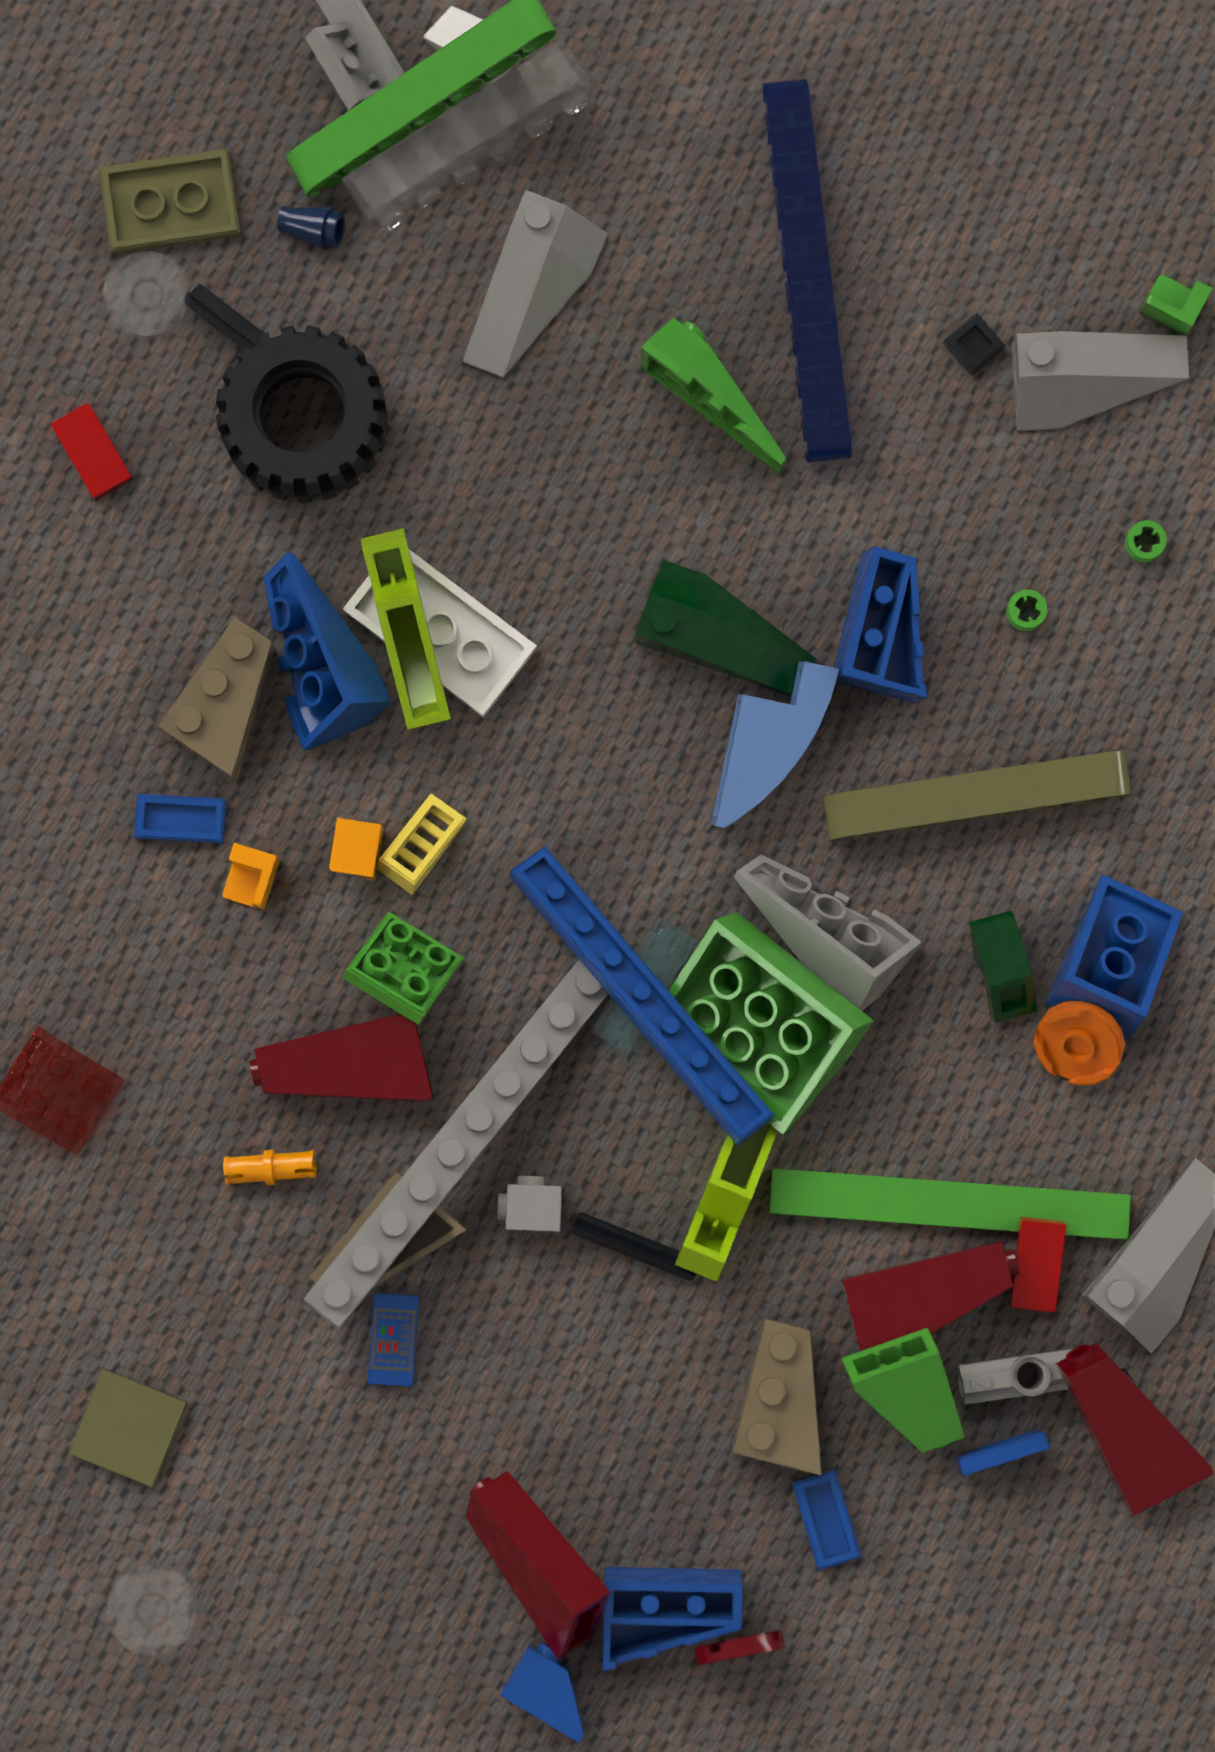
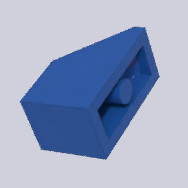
[500,1641,584,1743]

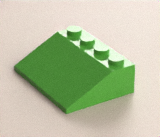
[669,912,874,1134]

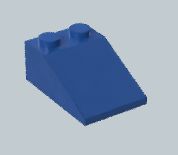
[1046,874,1183,1041]

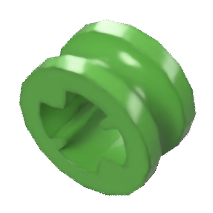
[1125,520,1167,563]
[1006,589,1048,631]

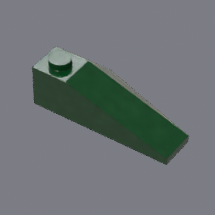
[635,560,816,696]

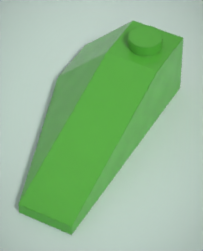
[641,318,786,473]

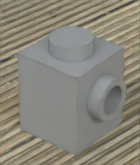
[497,1176,562,1232]

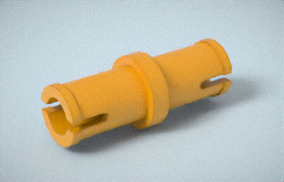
[223,1149,317,1186]

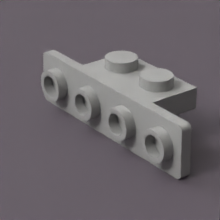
[305,0,404,111]

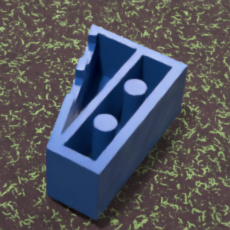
[834,546,927,703]
[603,1567,743,1671]

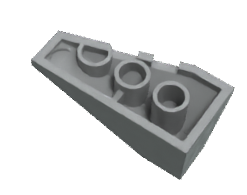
[462,190,608,378]
[734,855,922,1011]

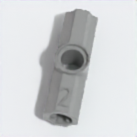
[957,1348,1074,1405]

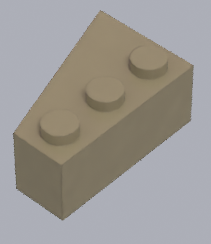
[158,617,276,782]
[309,1172,468,1291]
[731,1318,821,1475]

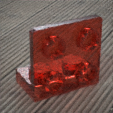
[0,1025,124,1154]

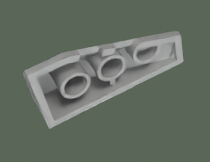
[1011,331,1189,431]
[1081,1158,1215,1354]

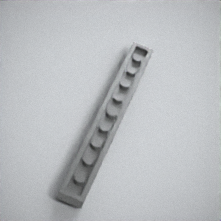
[303,960,609,1330]

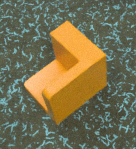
[329,818,384,881]
[222,843,280,910]

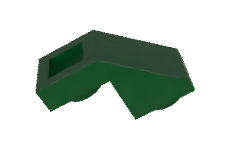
[969,911,1037,1023]

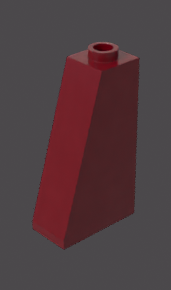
[249,1014,435,1102]
[843,1240,1020,1351]
[1056,1343,1214,1516]
[465,1471,610,1660]

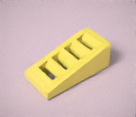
[377,794,467,895]

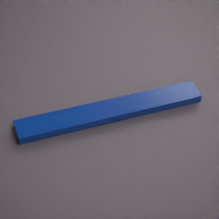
[509,846,774,1146]

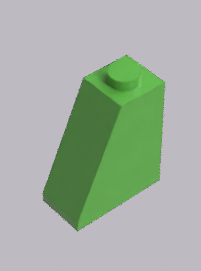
[842,1328,965,1453]

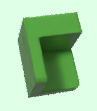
[1140,275,1213,336]

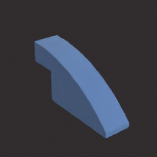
[711,661,839,828]

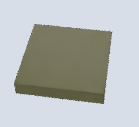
[68,1368,188,1487]

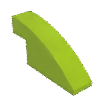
[361,528,451,730]
[675,1123,778,1282]

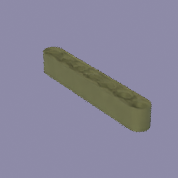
[823,750,1132,842]

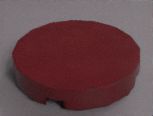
[694,1630,785,1665]

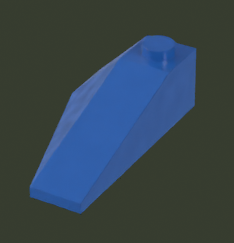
[264,553,392,750]

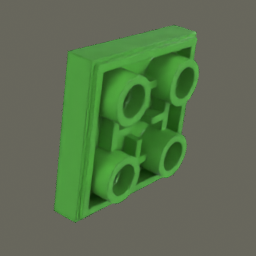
[343,911,464,1025]

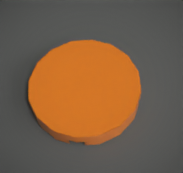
[1034,1000,1125,1086]

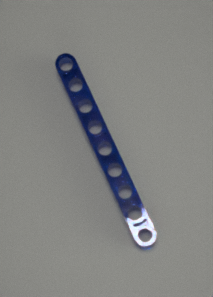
[762,78,852,463]

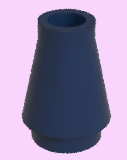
[277,206,345,250]

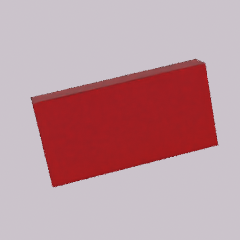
[50,402,133,501]
[1009,1217,1066,1313]

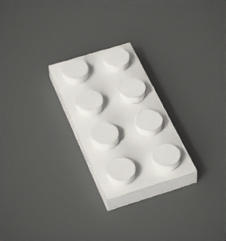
[343,550,537,718]

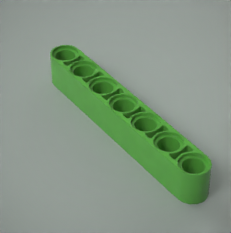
[286,0,557,197]

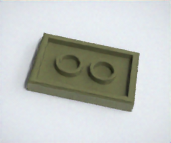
[99,148,241,255]

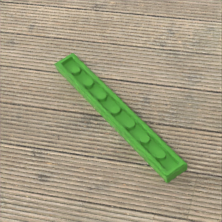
[769,1168,1131,1240]

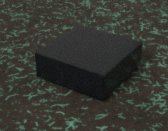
[943,313,1006,376]

